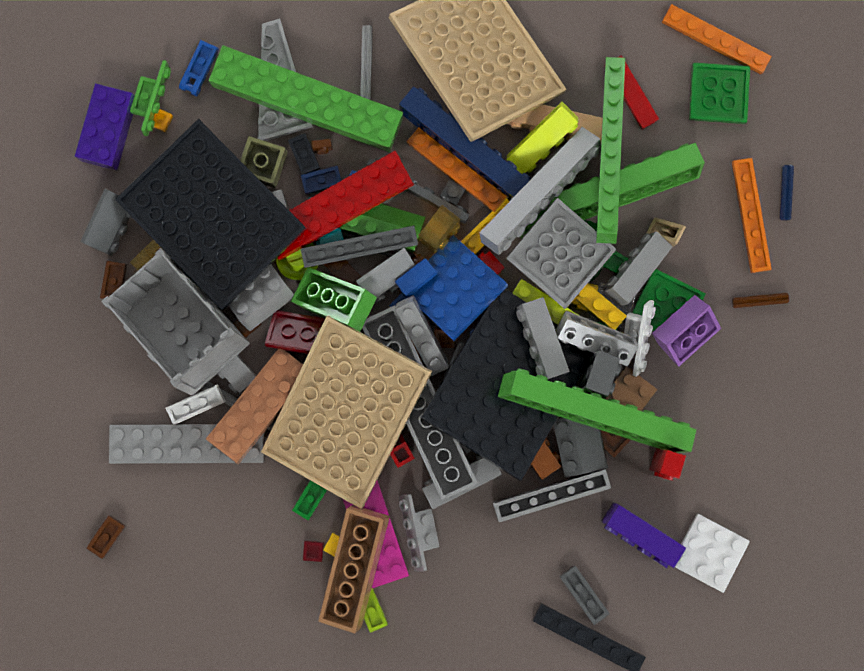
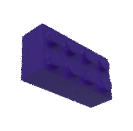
[74,83,134,171]
[601,502,686,568]

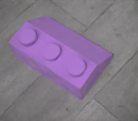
[652,295,721,366]

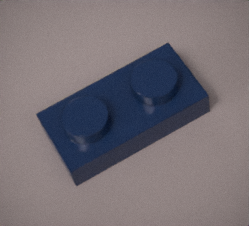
[301,166,342,195]

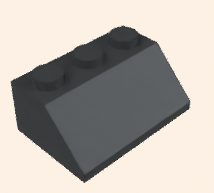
[80,189,132,256]
[554,417,608,477]

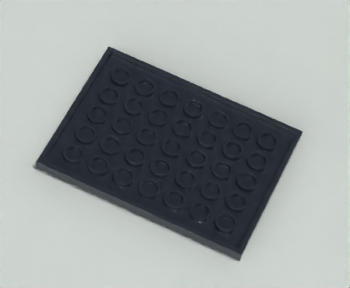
[115,119,307,310]
[421,289,594,481]

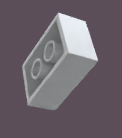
[229,264,294,331]

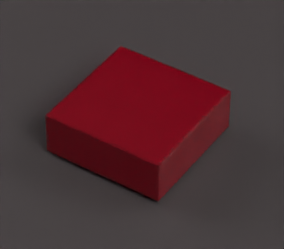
[303,541,324,562]

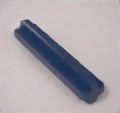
[780,165,794,221]

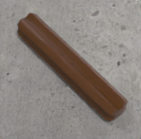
[732,293,789,308]

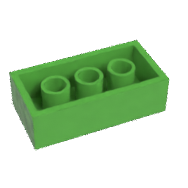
[291,267,377,331]

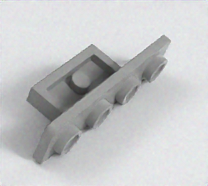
[399,494,440,572]

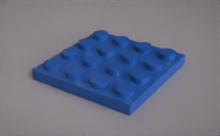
[400,235,508,341]

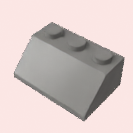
[356,248,415,304]

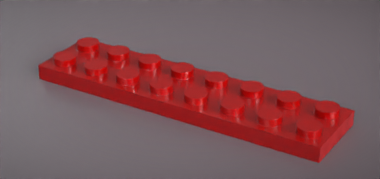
[278,151,414,260]

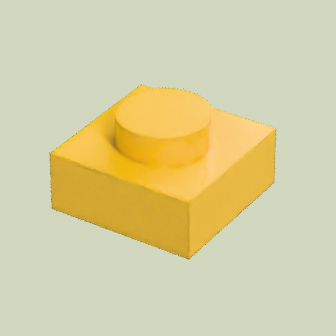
[323,533,340,557]

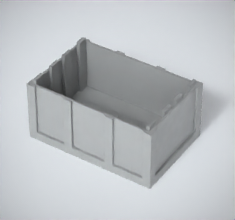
[101,248,250,396]

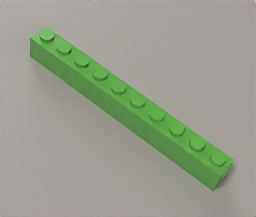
[596,57,625,244]

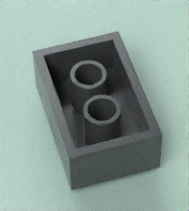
[579,351,622,399]

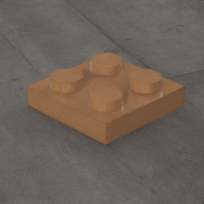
[605,366,657,411]

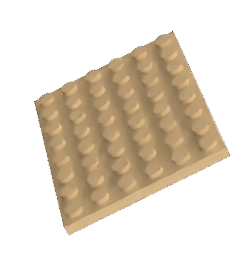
[389,0,567,142]
[261,315,432,509]

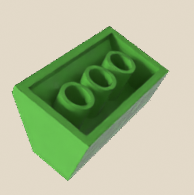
[341,204,426,253]

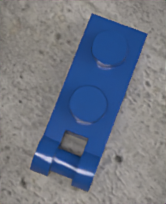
[179,40,219,96]

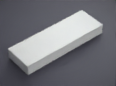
[166,384,226,425]

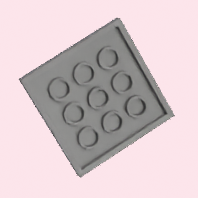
[506,198,616,309]

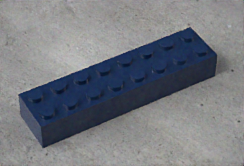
[399,86,531,201]

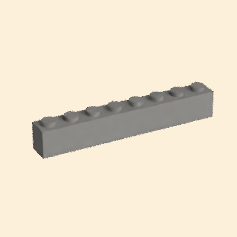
[479,127,601,255]

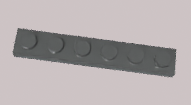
[366,158,469,224]
[301,225,419,268]

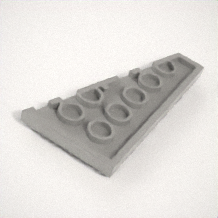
[257,19,313,141]

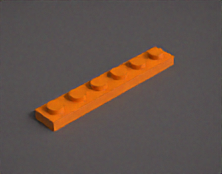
[662,4,772,74]
[407,127,507,213]
[732,158,772,273]

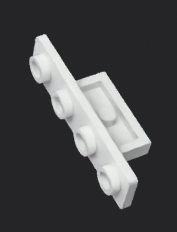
[624,300,656,377]

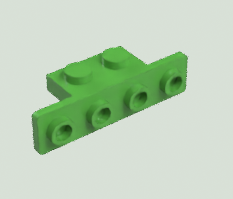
[130,60,171,136]

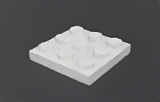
[675,513,750,593]

